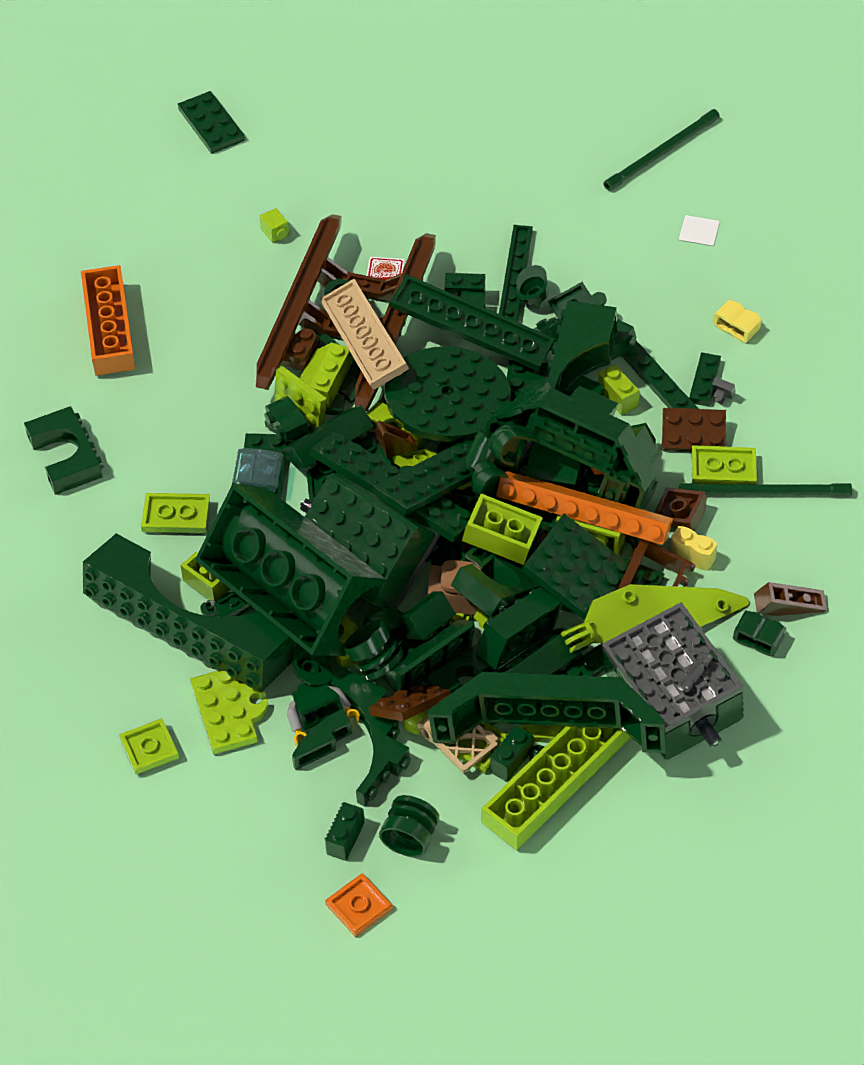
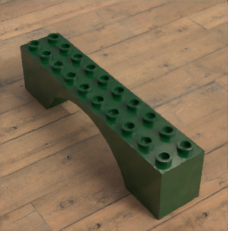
[521,301,618,492]
[83,533,294,693]

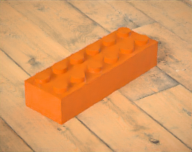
[81,265,136,376]

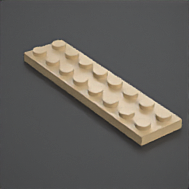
[320,279,409,390]

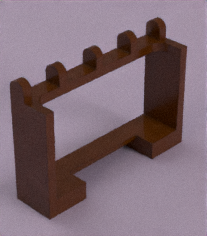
[617,539,696,590]

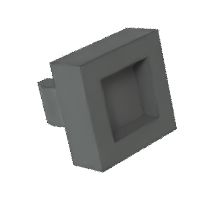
[712,377,736,404]

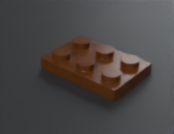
[662,408,726,451]
[369,683,450,721]

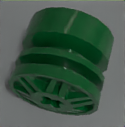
[343,620,404,680]
[379,795,439,857]

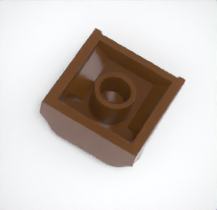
[281,329,321,371]
[654,487,707,531]

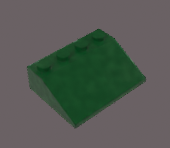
[383,620,475,692]

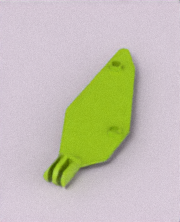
[561,584,749,653]

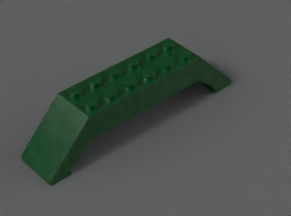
[428,672,666,753]

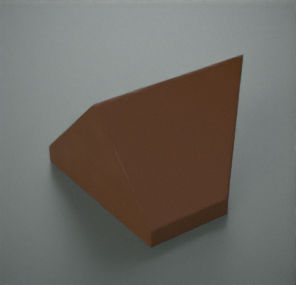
[375,420,418,458]

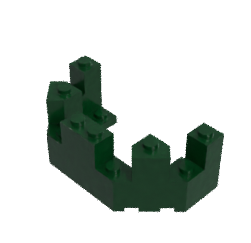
[485,381,658,510]

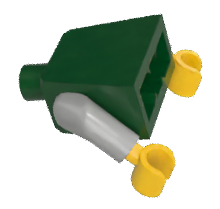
[287,683,360,747]

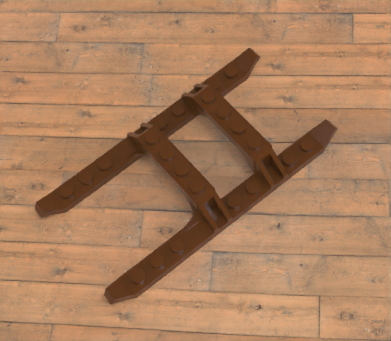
[255,214,436,412]

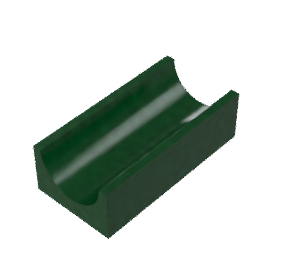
[195,483,385,656]

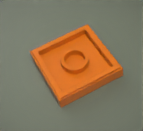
[325,873,393,937]

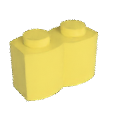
[713,300,762,343]
[670,526,717,570]

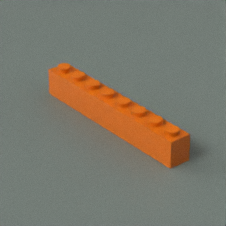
[496,471,673,545]

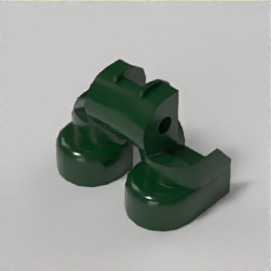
[464,425,539,503]

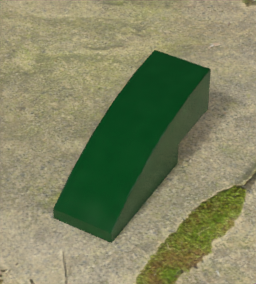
[292,708,352,770]

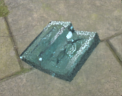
[232,448,283,492]

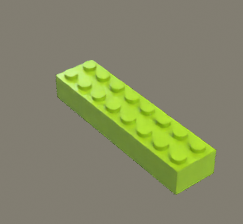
[481,726,631,850]

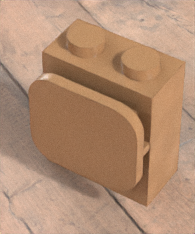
[428,560,483,615]

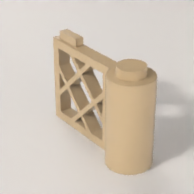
[417,716,498,774]

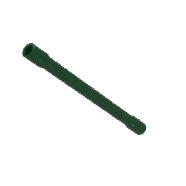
[603,109,720,191]
[679,483,852,496]

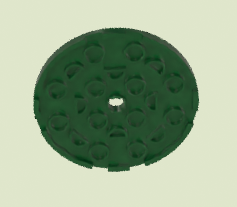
[385,346,511,442]

